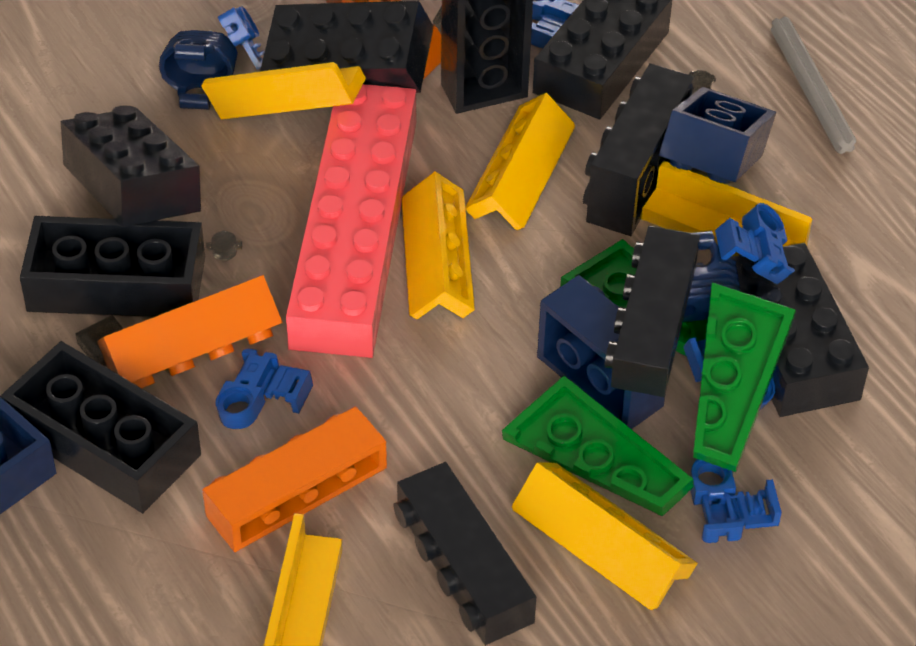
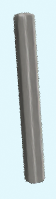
[771,16,857,154]

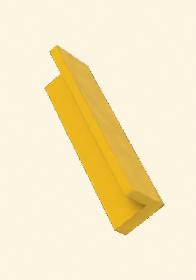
[201,62,366,120]
[465,92,575,230]
[641,161,812,256]
[402,171,475,320]
[512,462,698,610]
[264,513,343,646]

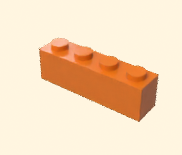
[97,275,283,388]
[202,406,387,553]

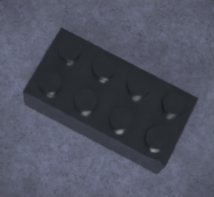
[260,0,434,93]
[441,0,533,114]
[532,0,672,120]
[583,63,694,236]
[60,105,201,227]
[20,216,205,317]
[730,243,869,417]
[0,341,201,514]

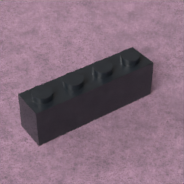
[605,226,700,397]
[393,462,537,646]

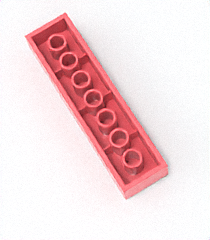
[286,84,416,358]

